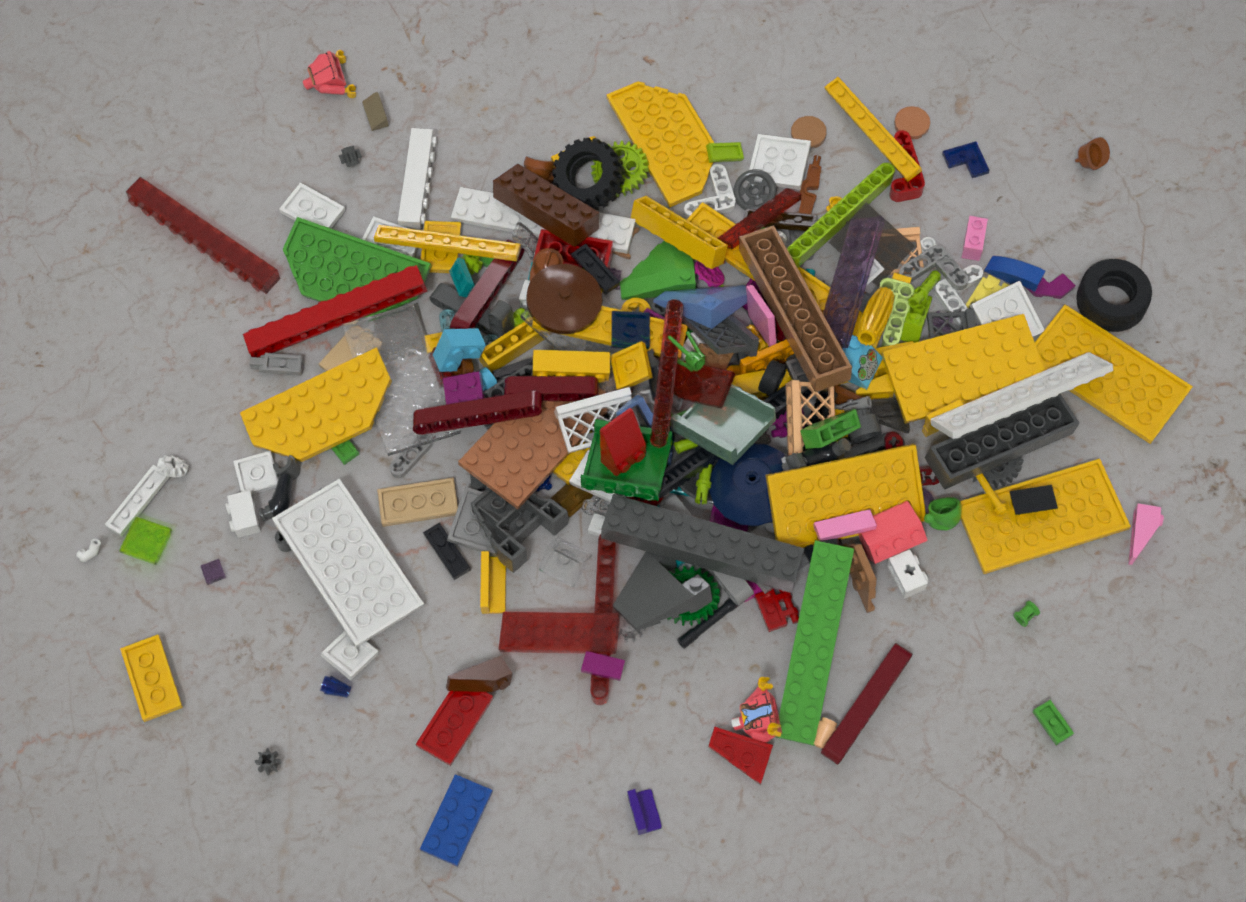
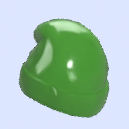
[924,497,962,531]

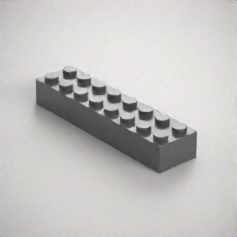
[925,394,1080,490]

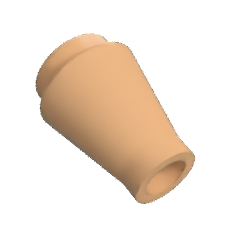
[813,717,837,749]

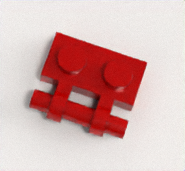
[754,589,799,632]

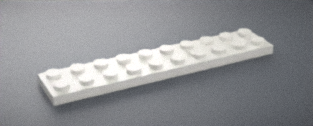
[451,187,636,254]
[931,352,1113,439]

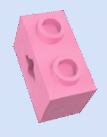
[961,216,988,261]

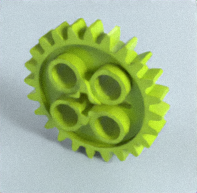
[591,140,649,197]

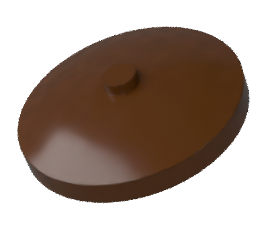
[526,264,602,334]

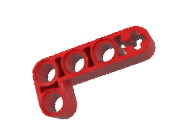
[889,130,925,202]

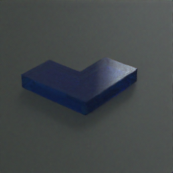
[942,141,990,178]

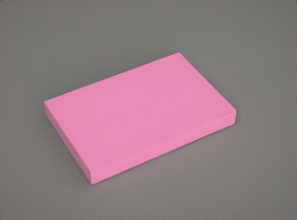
[746,285,776,347]

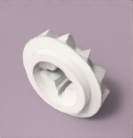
[157,455,189,477]

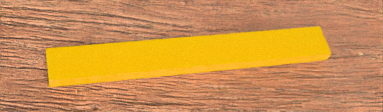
[824,77,922,182]
[374,225,521,261]

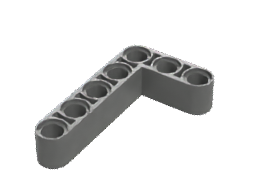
[429,283,515,340]

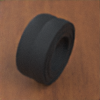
[758,360,787,396]

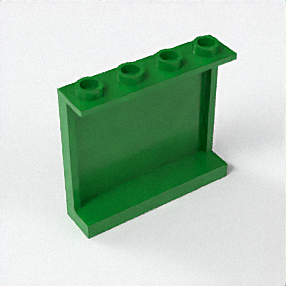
[580,419,672,501]

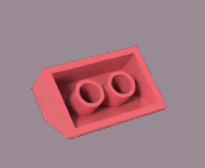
[858,501,928,564]

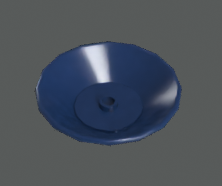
[709,444,786,526]

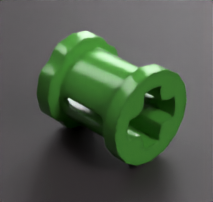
[1013,601,1040,627]

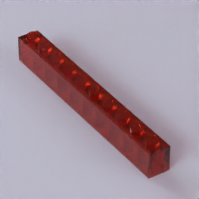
[126,177,281,294]

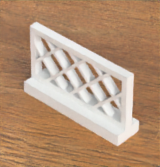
[554,387,640,453]

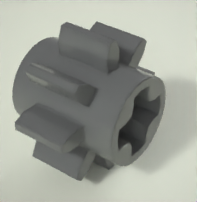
[339,145,362,167]
[255,748,282,776]

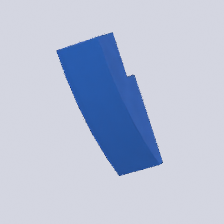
[984,256,1046,292]

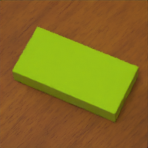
[706,142,744,163]

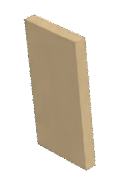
[377,477,458,527]

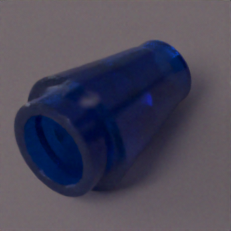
[320,676,351,698]

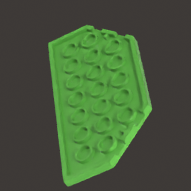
[283,217,432,320]

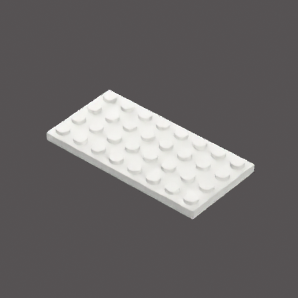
[272,479,424,648]

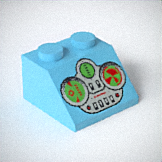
[842,334,882,390]

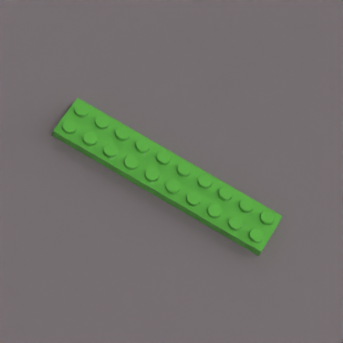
[775,540,854,746]

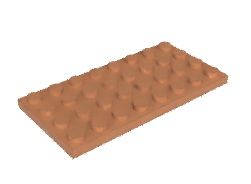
[458,387,613,509]

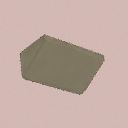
[362,92,389,131]

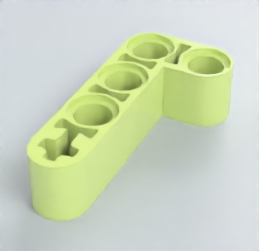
[879,278,914,347]

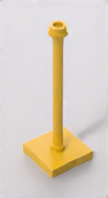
[922,399,1008,516]

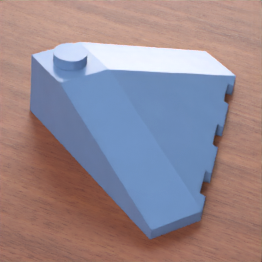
[653,285,758,329]

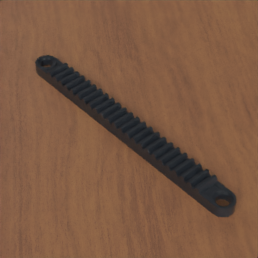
[659,385,812,499]

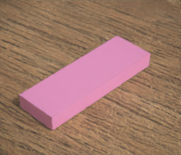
[813,510,877,542]

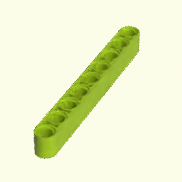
[787,163,895,268]

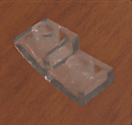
[512,222,538,260]

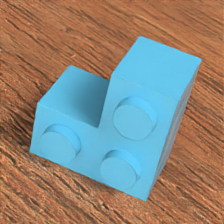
[433,328,486,372]

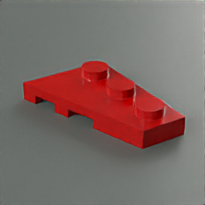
[708,726,773,785]

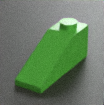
[800,409,861,449]

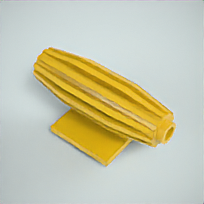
[843,287,894,349]

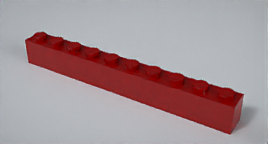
[243,265,428,358]

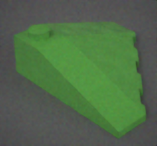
[620,241,696,300]

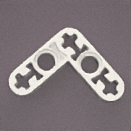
[684,164,735,219]
[934,265,983,328]

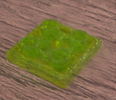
[119,517,172,565]

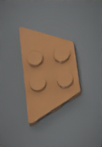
[842,543,876,613]

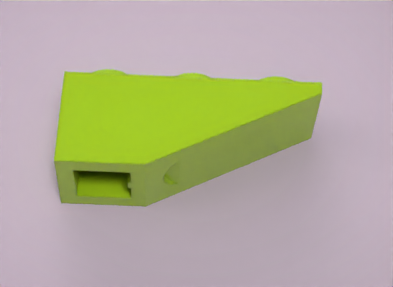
[900,296,933,343]

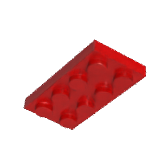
[416,691,494,766]

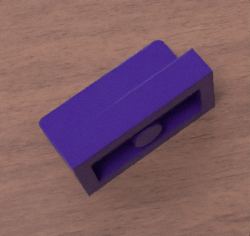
[627,789,662,835]

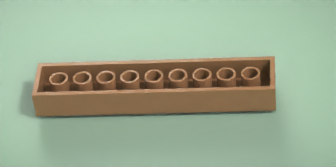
[739,225,852,392]

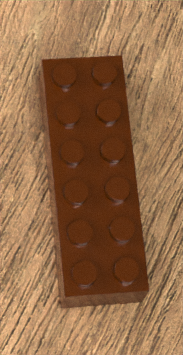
[493,164,600,247]

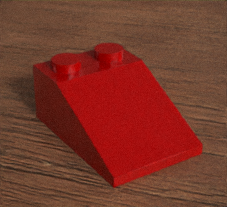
[600,408,646,476]

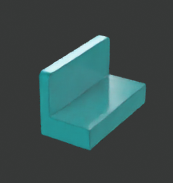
[449,258,475,298]

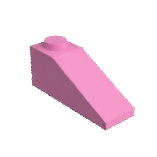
[1128,503,1164,565]

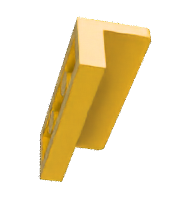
[480,551,506,614]

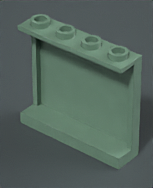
[670,375,776,465]

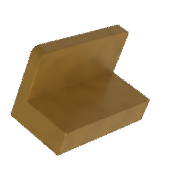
[550,483,594,517]

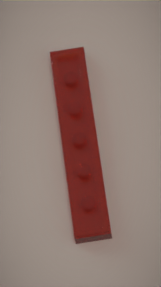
[718,188,801,249]

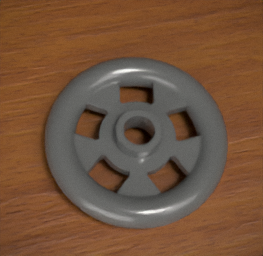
[733,169,776,210]

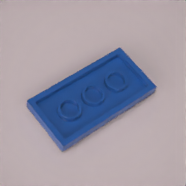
[420,774,493,867]

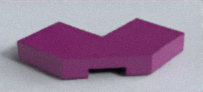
[1025,273,1076,299]

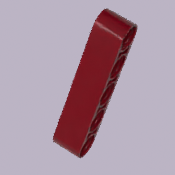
[504,376,598,401]

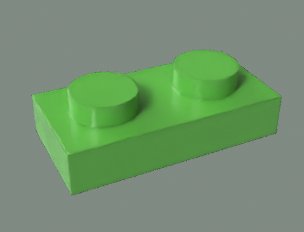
[1033,700,1074,746]

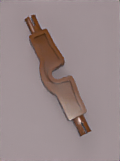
[799,155,822,215]

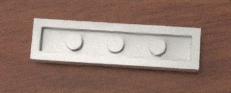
[105,465,170,537]

